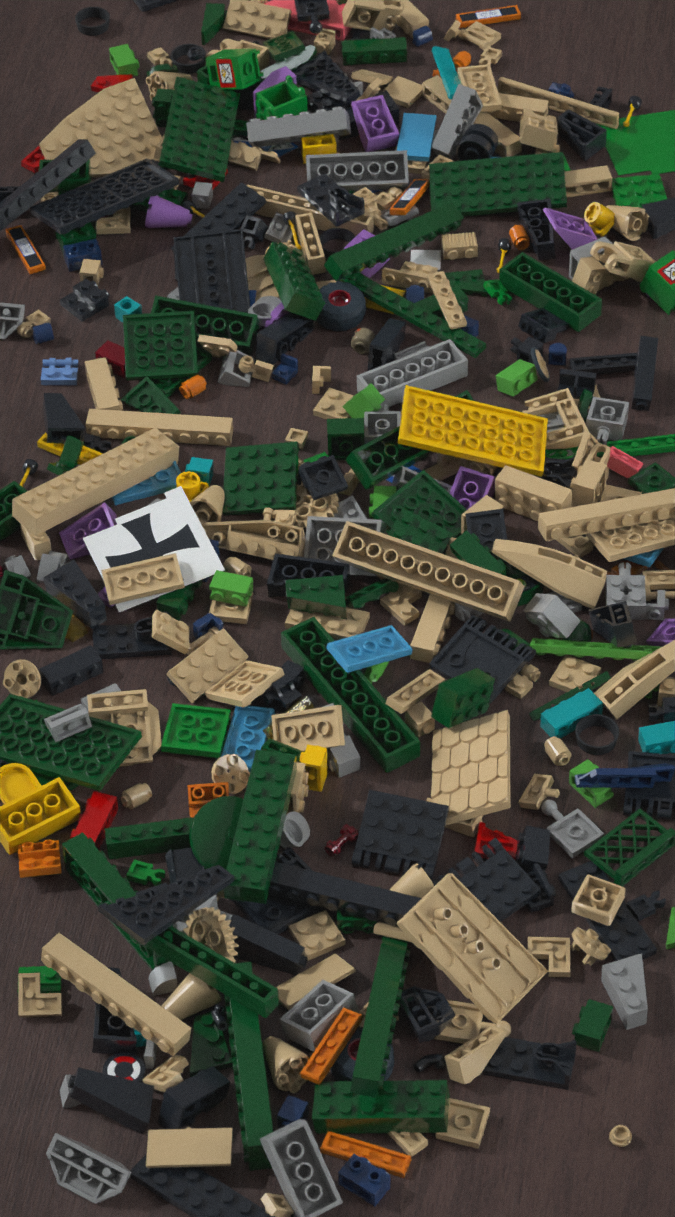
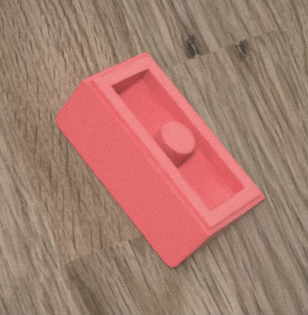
[607,446,644,479]

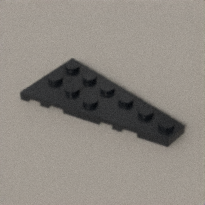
[292,51,360,104]
[98,865,234,945]

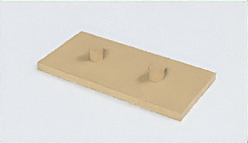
[276,954,356,1010]
[146,1128,233,1168]

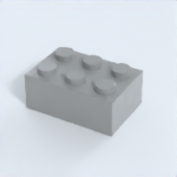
[280,980,359,1052]

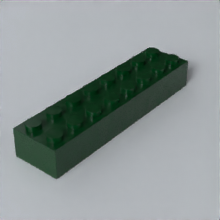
[346,390,475,490]
[223,750,297,904]
[62,832,176,970]

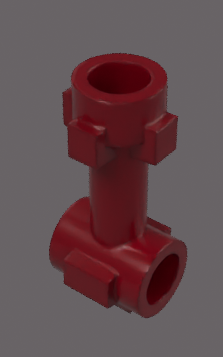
[325,824,359,856]

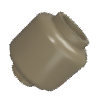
[351,328,376,354]

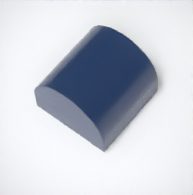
[412,25,433,47]
[460,315,479,337]
[33,323,54,344]
[548,343,567,366]

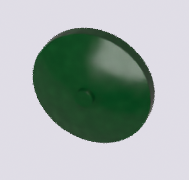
[189,796,244,870]

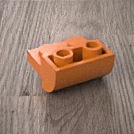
[187,782,229,817]
[18,839,62,878]

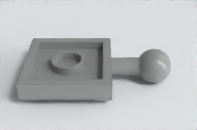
[541,800,604,858]

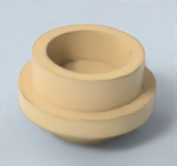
[609,1125,632,1147]

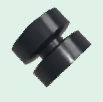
[456,124,498,161]

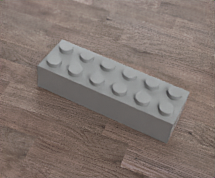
[246,107,351,147]
[306,150,409,192]
[357,339,468,409]

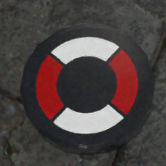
[102,1052,146,1083]

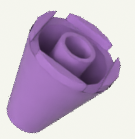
[145,196,193,228]

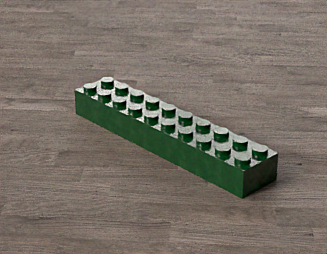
[281,617,420,773]
[224,962,273,1171]

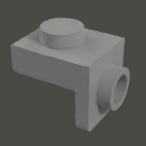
[370,27,395,39]
[2,555,31,578]
[645,590,669,620]

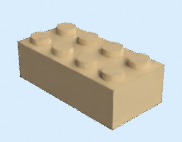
[495,465,572,521]

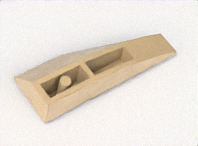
[200,520,305,560]
[492,539,607,609]
[594,640,675,719]

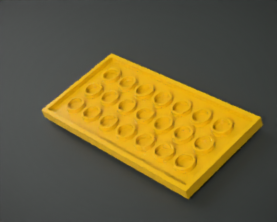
[398,385,548,477]

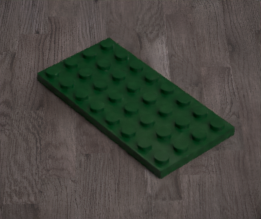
[158,77,240,182]
[429,152,567,216]
[0,694,142,791]

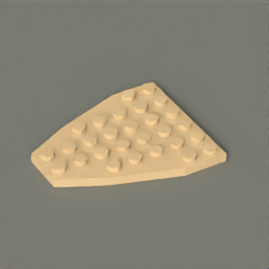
[39,78,162,177]

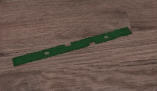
[529,671,611,721]

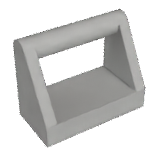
[218,350,255,387]
[44,704,92,742]

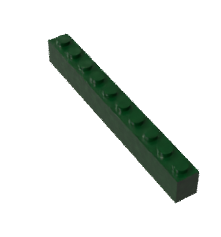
[324,202,464,281]
[350,936,411,1098]

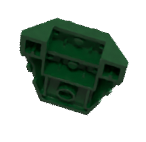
[0,570,73,649]

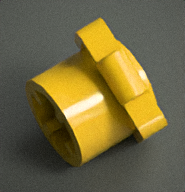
[584,202,615,237]
[176,471,209,502]

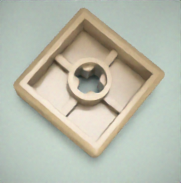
[571,874,626,926]

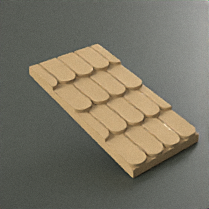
[431,710,510,826]
[396,873,548,1023]

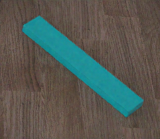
[432,46,461,100]

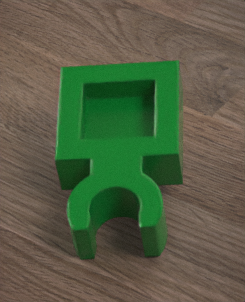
[483,279,512,305]
[126,860,166,886]

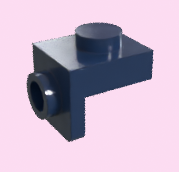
[547,82,574,99]
[406,285,424,303]
[193,612,224,639]

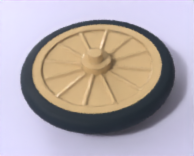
[531,347,550,382]

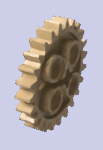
[294,481,339,529]
[183,907,238,963]

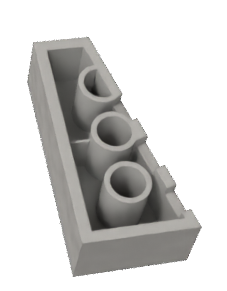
[432,84,483,160]

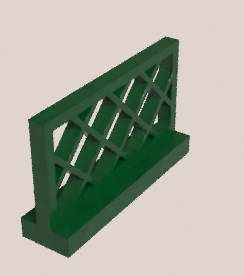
[584,809,675,887]

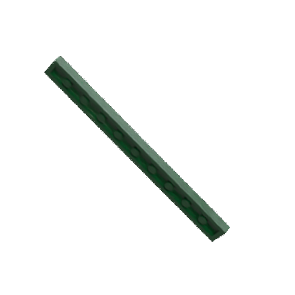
[339,273,486,358]

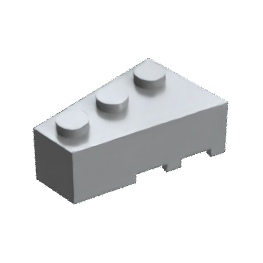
[323,703,360,778]
[601,953,648,1030]

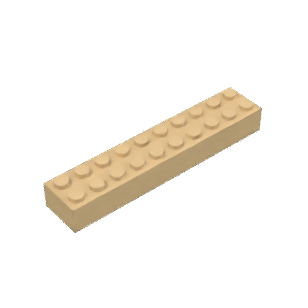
[12,428,179,536]
[332,521,525,622]

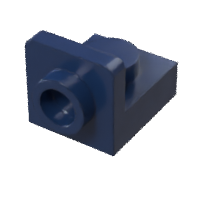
[271,353,298,385]

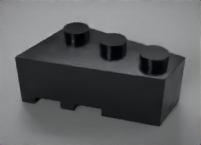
[557,109,607,161]

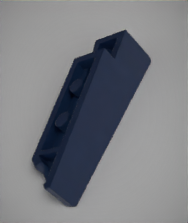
[574,763,675,788]

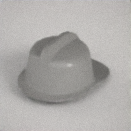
[248,296,282,329]
[279,811,310,849]

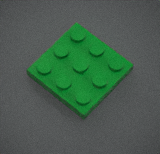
[612,174,667,208]
[161,703,231,758]

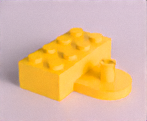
[0,763,80,855]

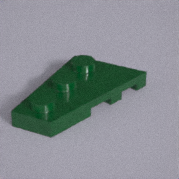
[445,269,488,297]
[120,377,181,414]
[190,1012,232,1078]

